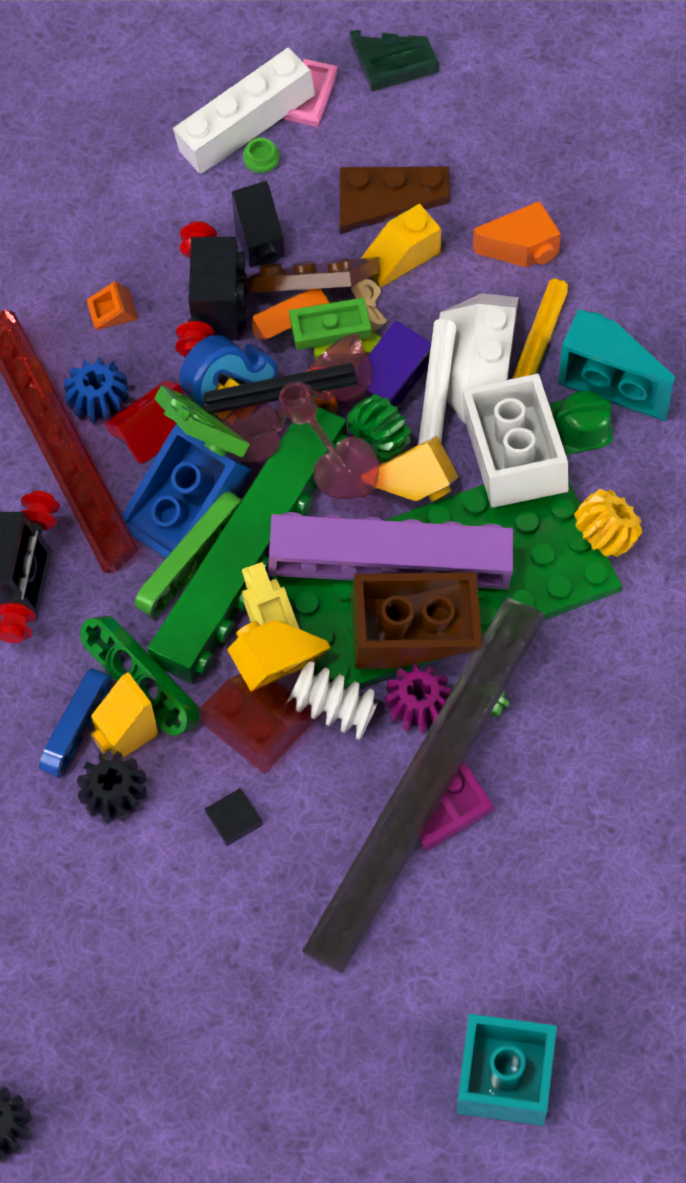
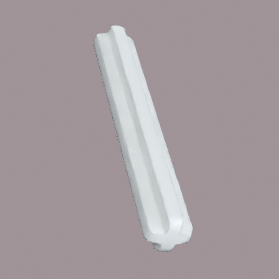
[418,319,456,445]

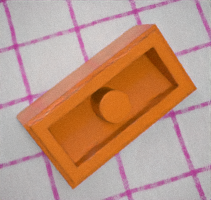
[252,288,329,340]

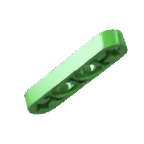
[135,491,243,618]

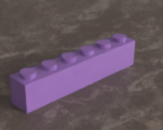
[268,512,513,589]

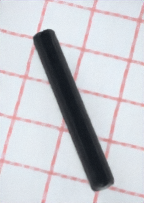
[204,363,357,414]

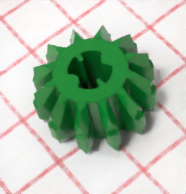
[347,394,411,463]

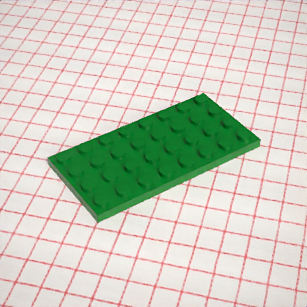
[271,481,622,690]

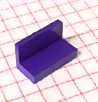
[356,321,431,407]

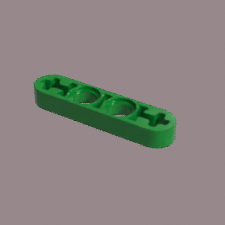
[80,615,199,736]

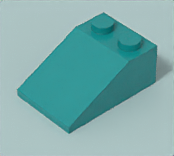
[558,309,675,422]

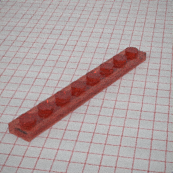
[0,310,139,573]

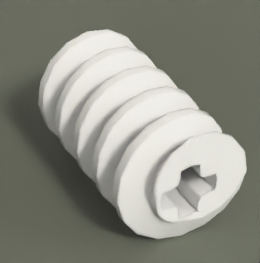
[286,661,378,740]

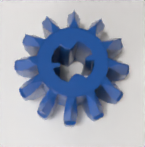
[63,356,129,424]

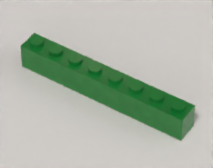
[148,401,350,684]

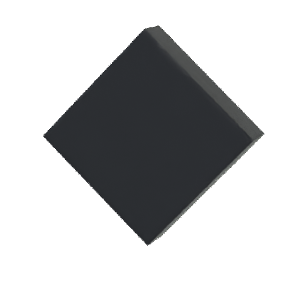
[205,788,262,846]

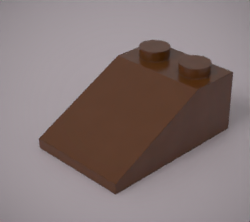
[350,572,482,669]

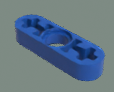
[39,668,112,778]

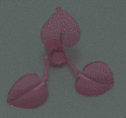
[223,333,379,499]

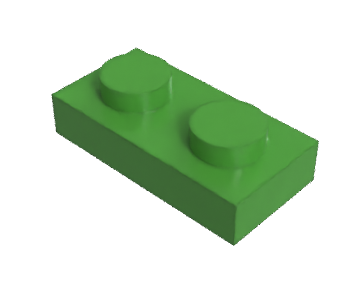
[289,298,372,350]

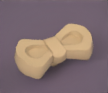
[351,279,387,332]

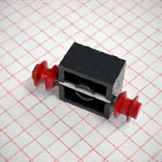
[175,221,248,357]
[0,490,60,644]

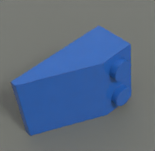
[116,424,254,558]

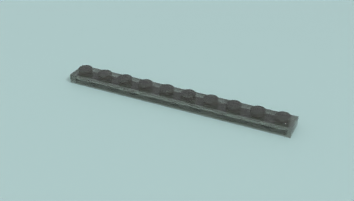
[302,597,545,974]

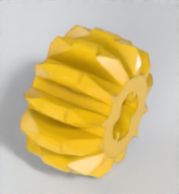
[574,489,643,557]

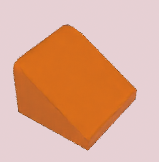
[86,281,138,330]

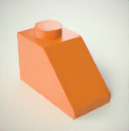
[473,201,561,267]

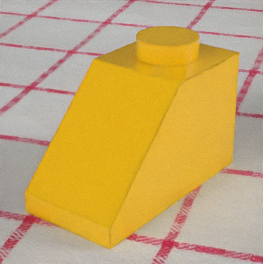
[360,203,441,288]
[361,436,459,502]
[227,620,331,691]
[91,672,158,758]

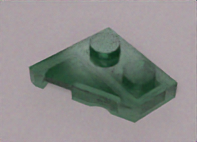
[349,30,439,92]

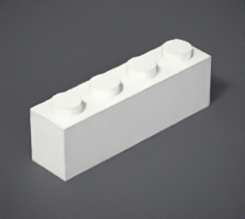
[173,47,315,174]

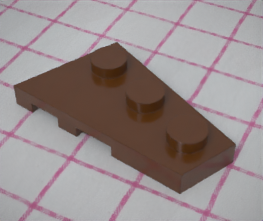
[340,166,450,234]
[247,256,380,293]

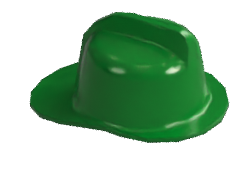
[549,390,613,455]

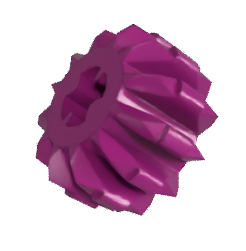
[384,664,454,734]

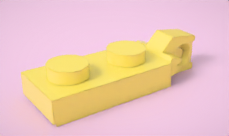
[242,562,299,629]

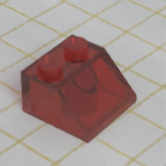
[201,674,319,775]

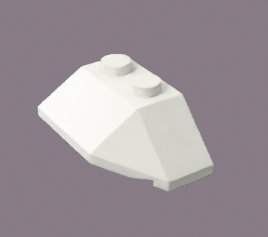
[439,293,519,424]

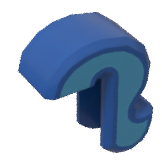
[180,336,278,408]

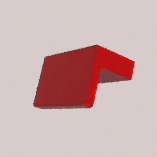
[104,380,185,464]

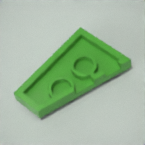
[154,385,250,458]

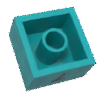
[457,1013,557,1126]

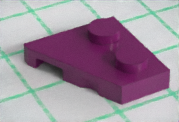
[415,739,495,851]

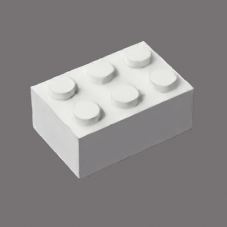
[462,373,568,508]

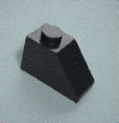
[231,180,285,268]

